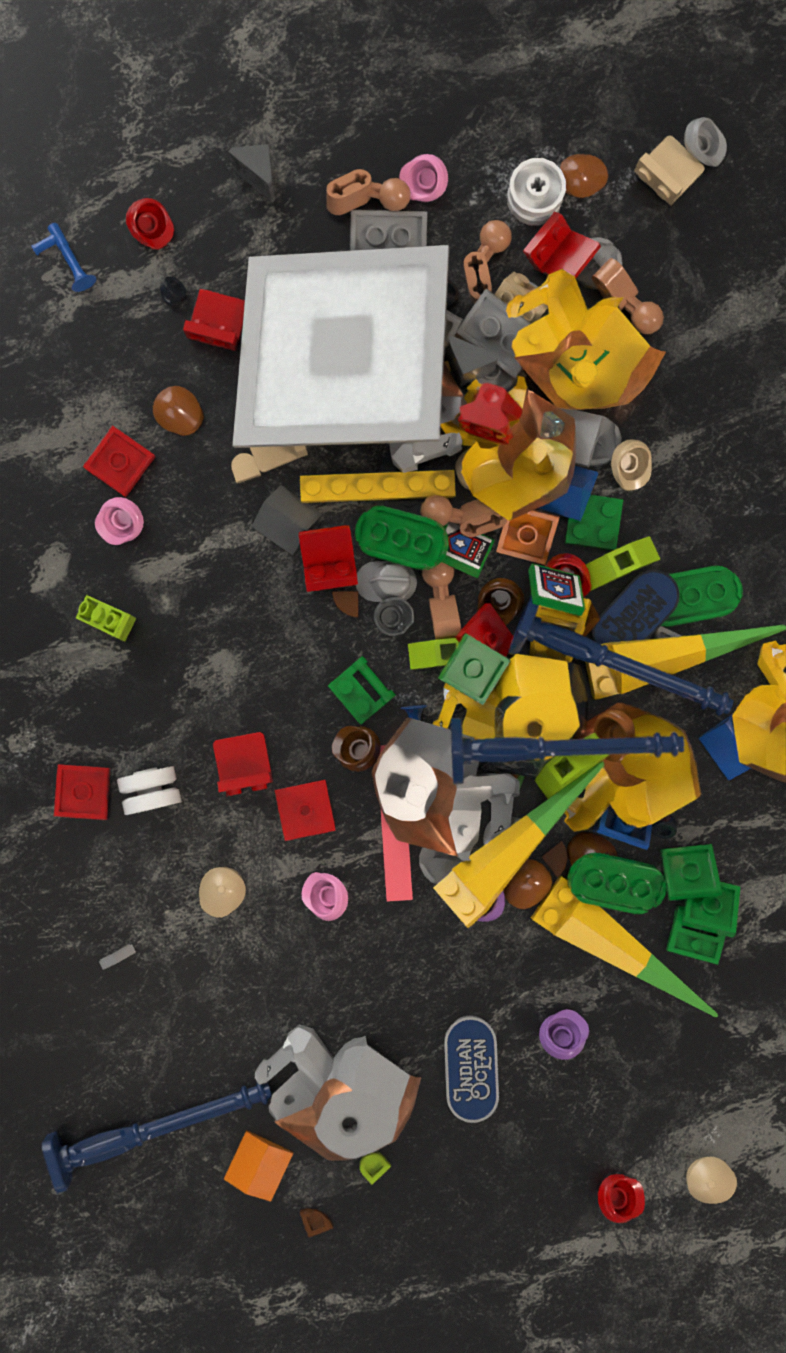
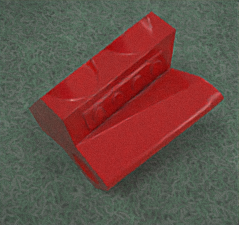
[458,383,523,445]

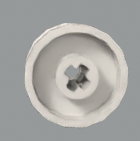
[507,158,566,225]
[117,766,182,815]

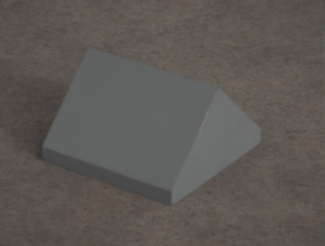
[228,144,275,203]
[446,336,499,387]
[251,485,323,556]

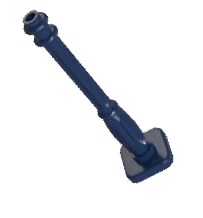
[508,595,733,715]
[451,718,684,785]
[42,1082,272,1194]

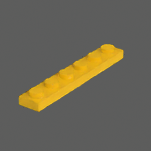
[300,470,455,503]

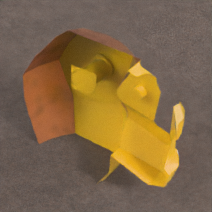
[506,269,666,410]

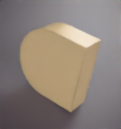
[231,453,261,483]

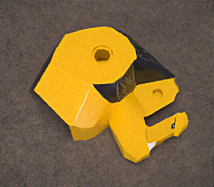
[433,654,588,778]

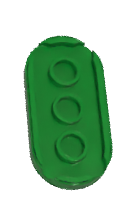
[355,505,449,570]
[661,566,743,627]
[568,853,667,914]

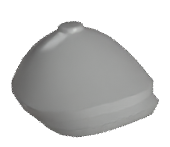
[684,117,727,167]

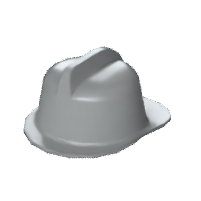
[356,561,417,602]

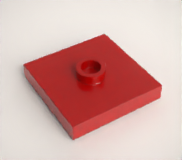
[83,425,155,498]
[455,603,514,657]
[54,764,111,820]
[275,780,336,841]

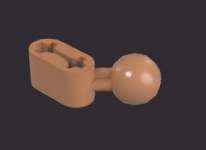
[327,169,411,215]
[464,220,512,304]
[591,258,664,334]
[420,495,507,537]
[422,562,461,640]

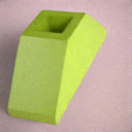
[586,536,660,591]
[76,595,136,641]
[408,638,459,670]
[534,733,610,799]

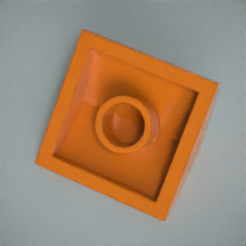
[496,510,560,565]
[224,1130,294,1202]

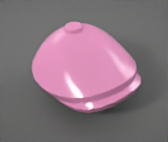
[399,154,448,202]
[95,497,144,545]
[302,872,348,921]

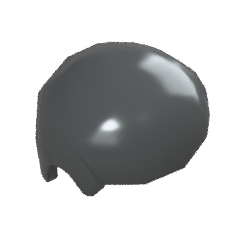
[373,597,414,636]

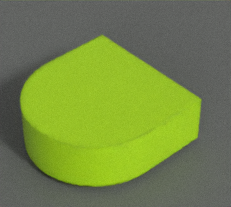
[359,1151,391,1184]

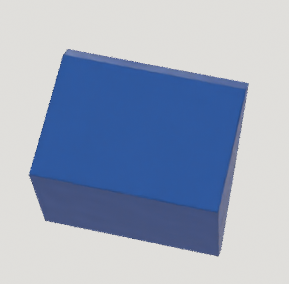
[538,466,598,521]
[698,713,751,780]
[592,805,652,850]

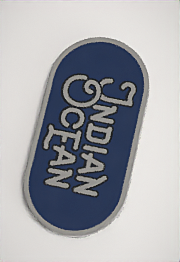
[444,1016,499,1123]

